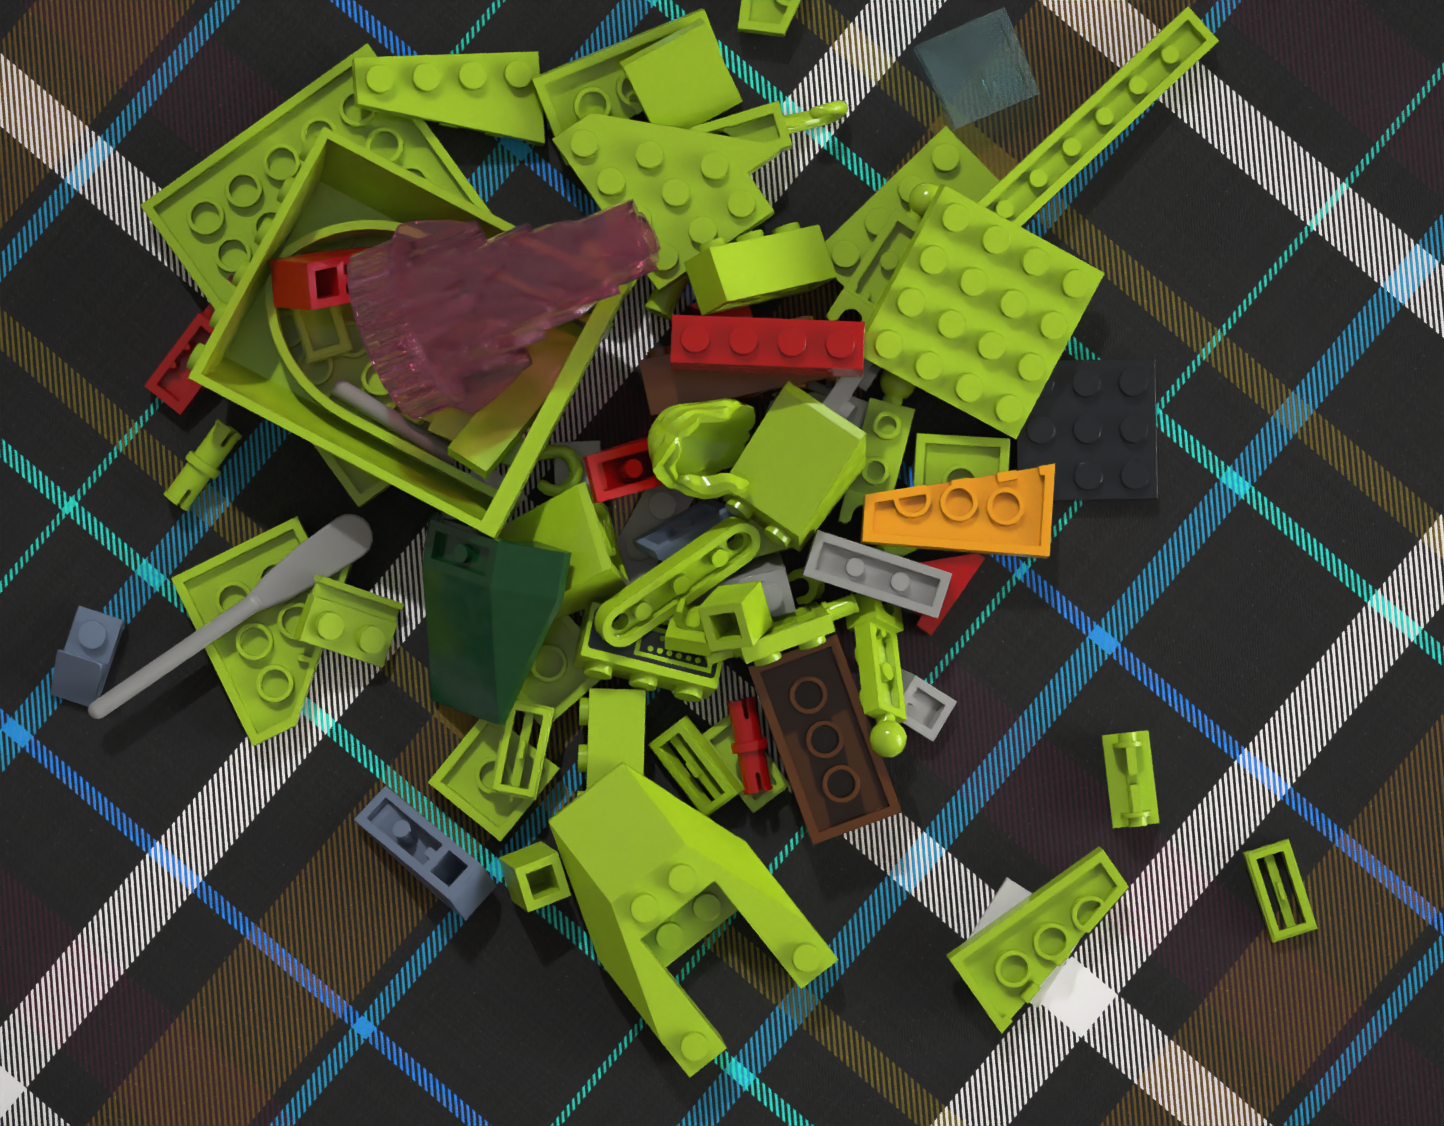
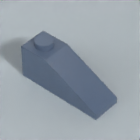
[354,786,497,920]

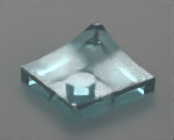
[913,7,1040,130]

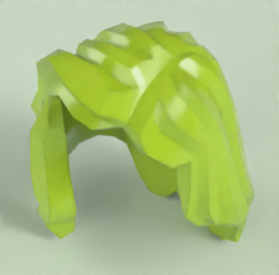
[647,398,756,499]

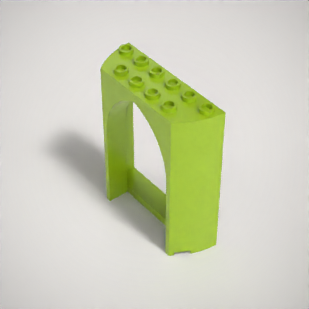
[186,126,628,538]

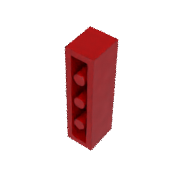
[670,315,865,378]

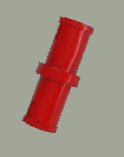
[726,696,773,795]

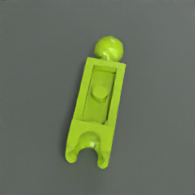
[826,182,939,326]
[837,369,916,524]
[846,593,907,757]

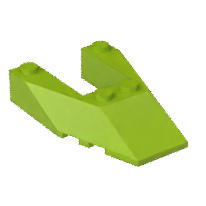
[548,762,838,1077]

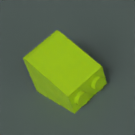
[723,381,866,552]
[497,482,631,620]

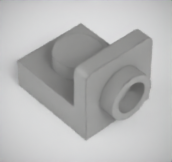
[901,669,957,742]

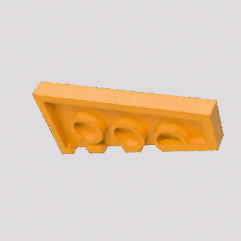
[860,464,1055,559]

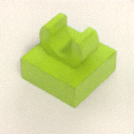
[665,598,712,657]

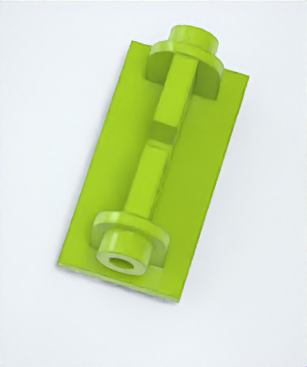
[1102,730,1159,828]

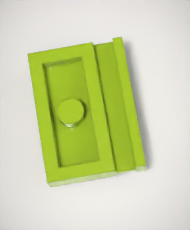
[293,574,404,668]

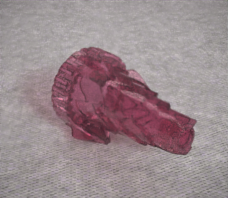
[347,199,661,420]

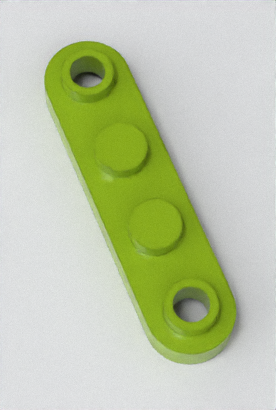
[595,516,761,647]

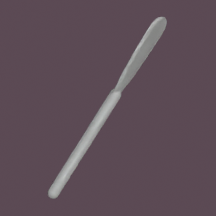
[88,514,373,719]

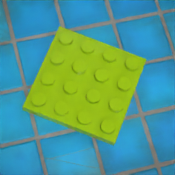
[864,184,1105,439]

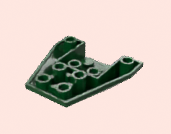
[423,508,571,725]

